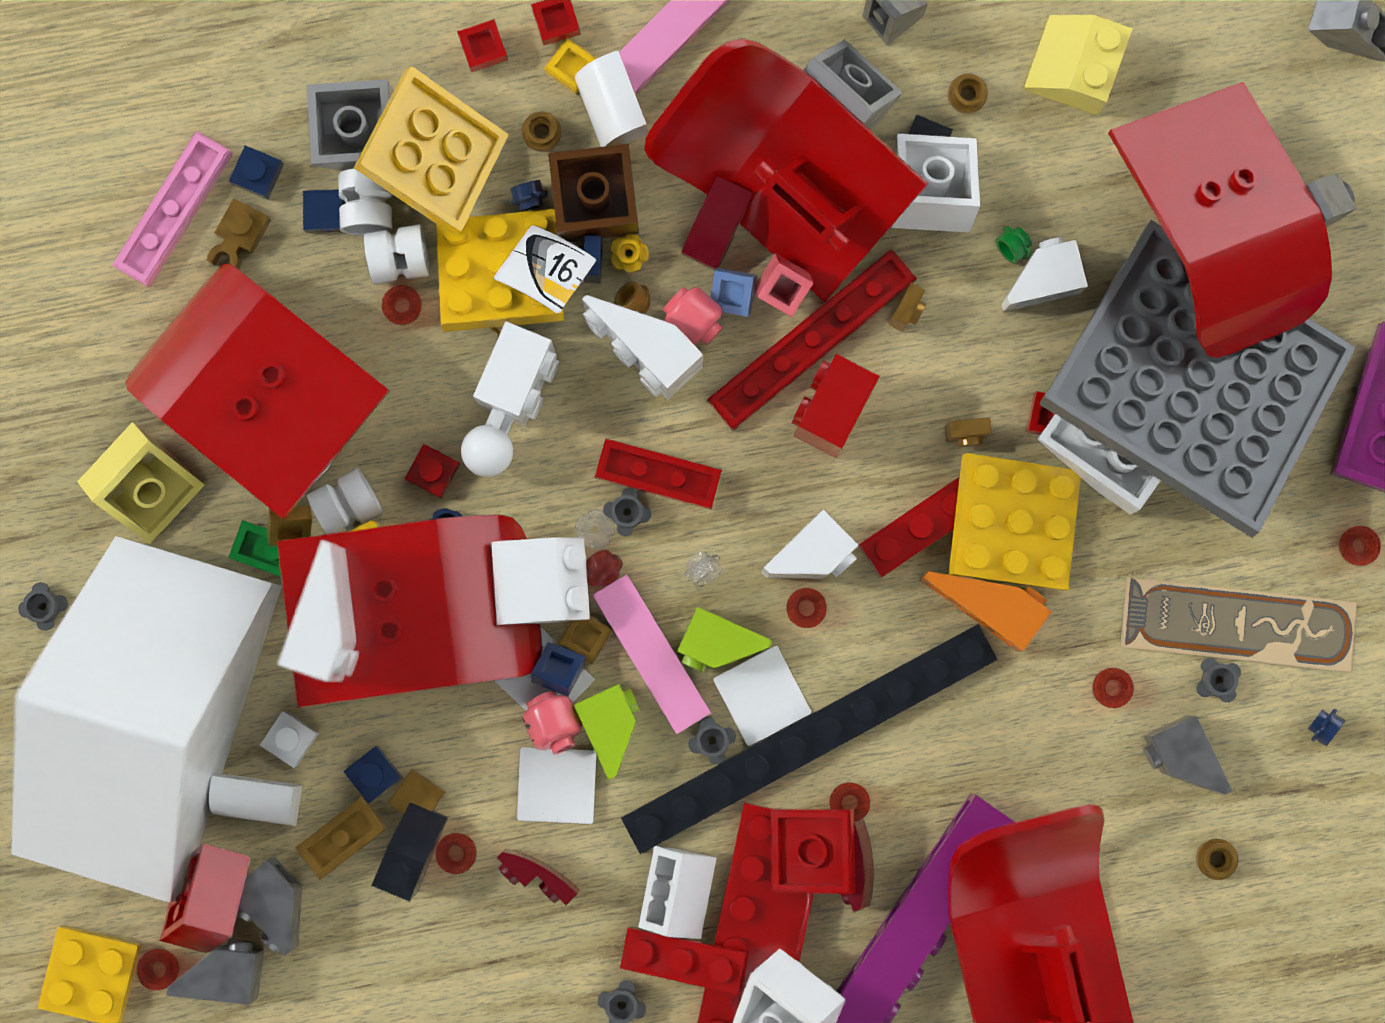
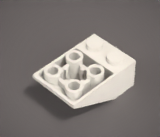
[582,295,703,400]

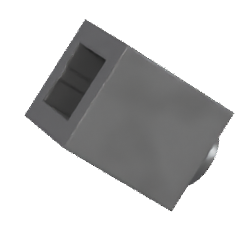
[1308,0,1385,62]
[237,857,302,956]

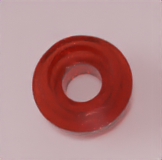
[381,285,422,325]
[1339,525,1381,566]
[586,550,623,587]
[786,588,827,628]
[1092,668,1134,708]
[829,782,870,822]
[436,833,477,874]
[137,948,179,991]

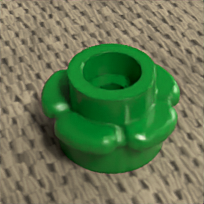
[995,226,1032,264]

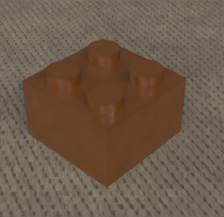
[548,144,639,242]

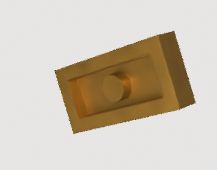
[295,796,388,880]

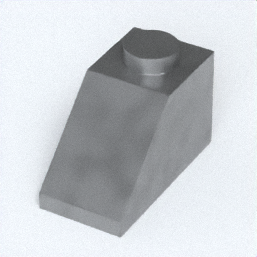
[862,0,928,45]
[1306,173,1357,226]
[1143,715,1233,795]
[166,939,264,1005]

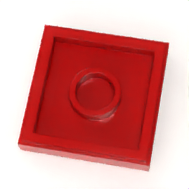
[770,809,856,894]

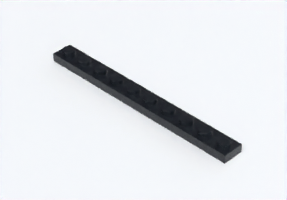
[621,624,998,854]

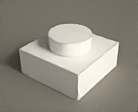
[260,711,319,768]

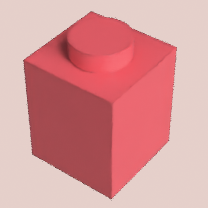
[755,253,813,317]

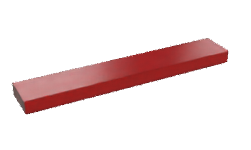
[707,249,917,432]

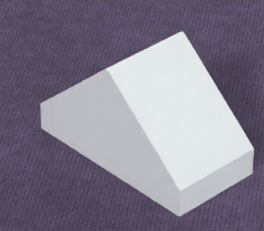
[12,536,282,903]

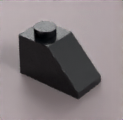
[371,803,449,902]

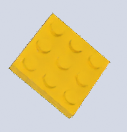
[354,66,509,236]
[436,209,564,332]
[949,453,1081,591]

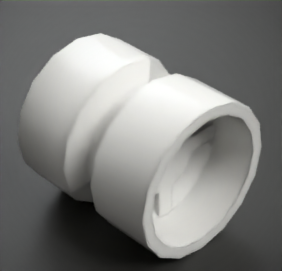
[338,169,393,236]
[364,224,430,285]
[307,468,383,534]

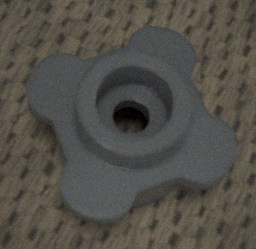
[603,488,651,536]
[18,582,68,631]
[1196,658,1241,702]
[688,716,736,765]
[598,980,646,1023]

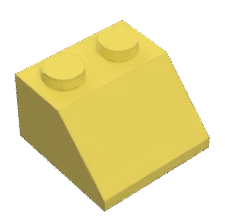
[1023,15,1133,116]
[77,422,205,544]

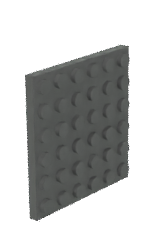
[1040,220,1356,538]

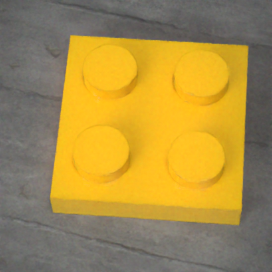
[37,925,142,1023]

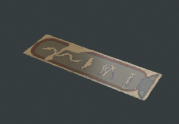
[1120,577,1357,673]

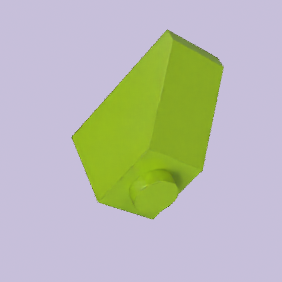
[677,607,772,673]
[574,684,640,780]

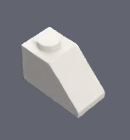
[1001,237,1088,312]

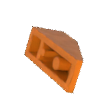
[919,571,1052,652]

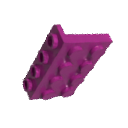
[1330,321,1385,493]

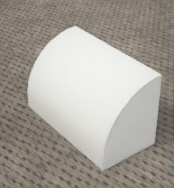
[575,50,647,147]
[209,774,303,826]
[638,846,716,939]

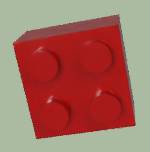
[791,354,880,458]

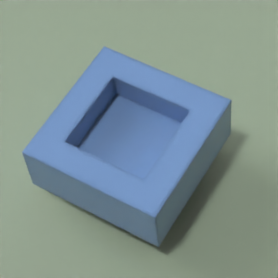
[711,268,757,317]

